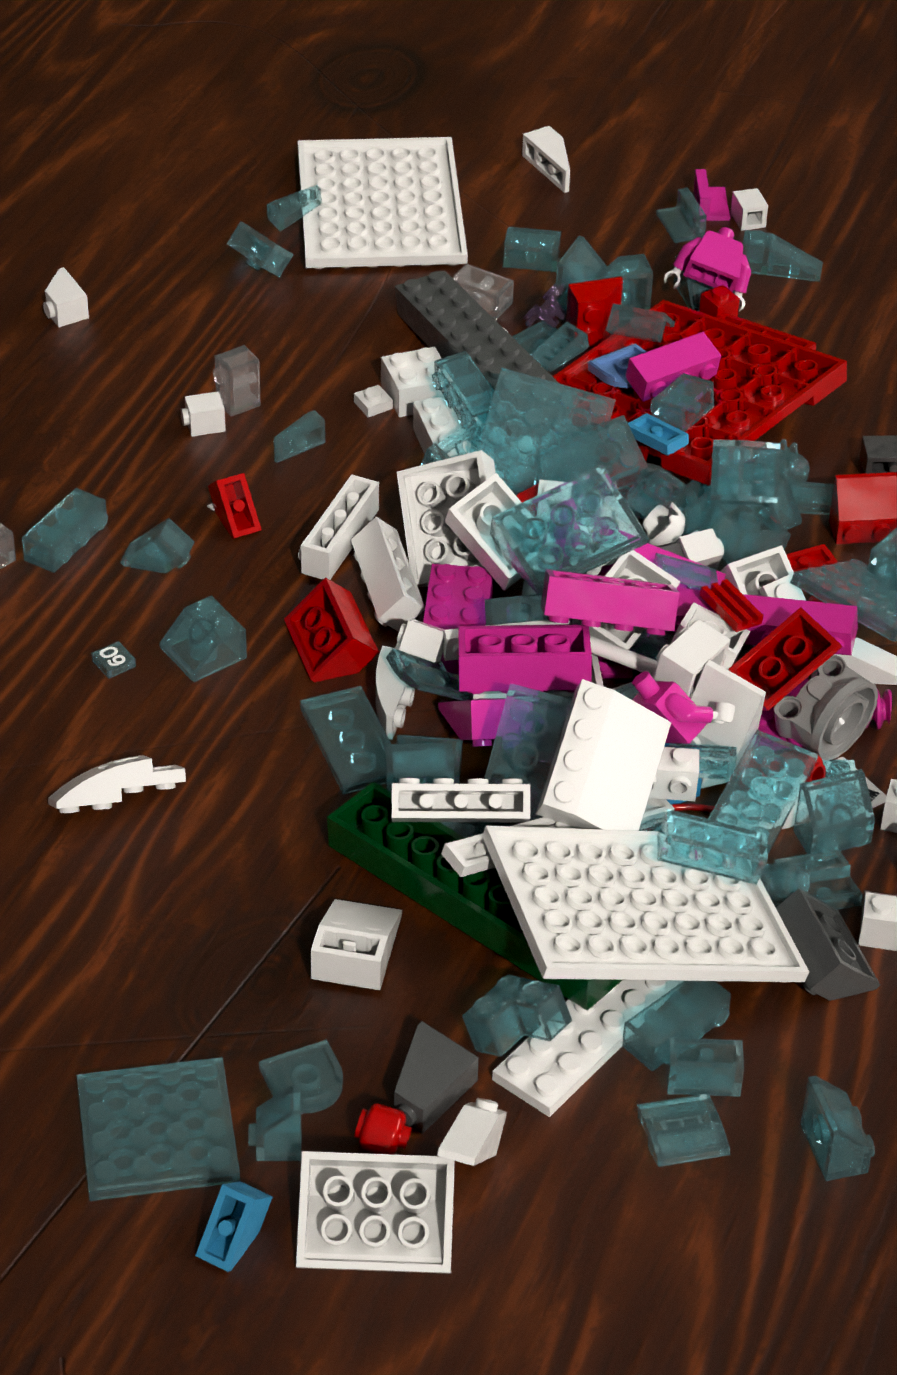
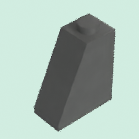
[394,1021,479,1134]

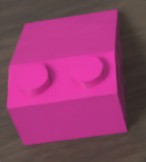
[438,699,534,747]

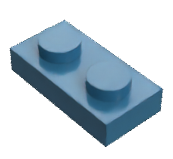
[625,413,689,456]

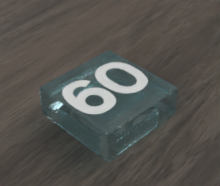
[92,641,136,679]

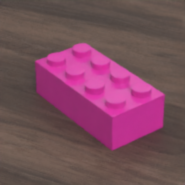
[419,564,493,678]
[541,569,680,635]
[458,625,592,694]

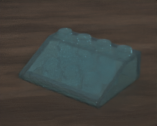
[490,466,650,595]

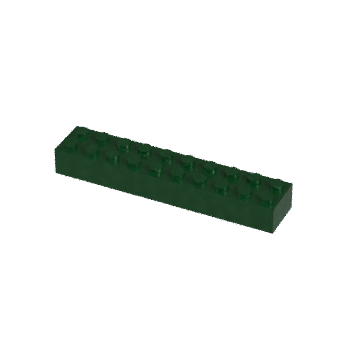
[327,781,622,1011]

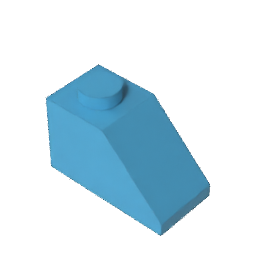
[195,1181,273,1272]

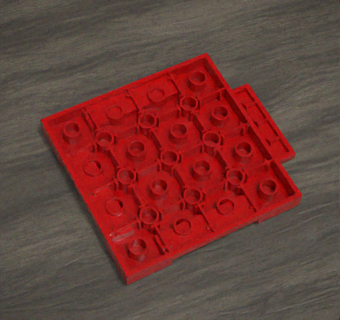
[553,300,847,486]

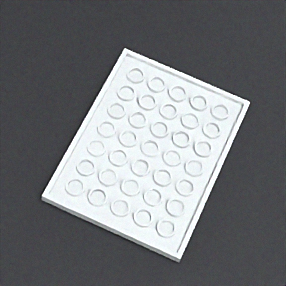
[298,137,468,269]
[482,826,809,982]

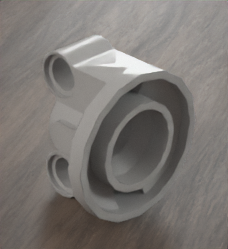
[774,655,878,761]

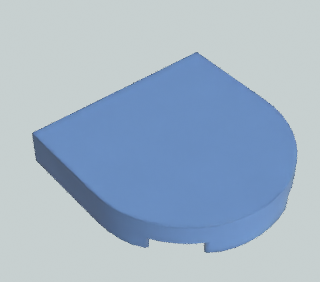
[588,344,647,388]

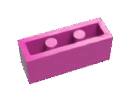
[625,332,721,401]

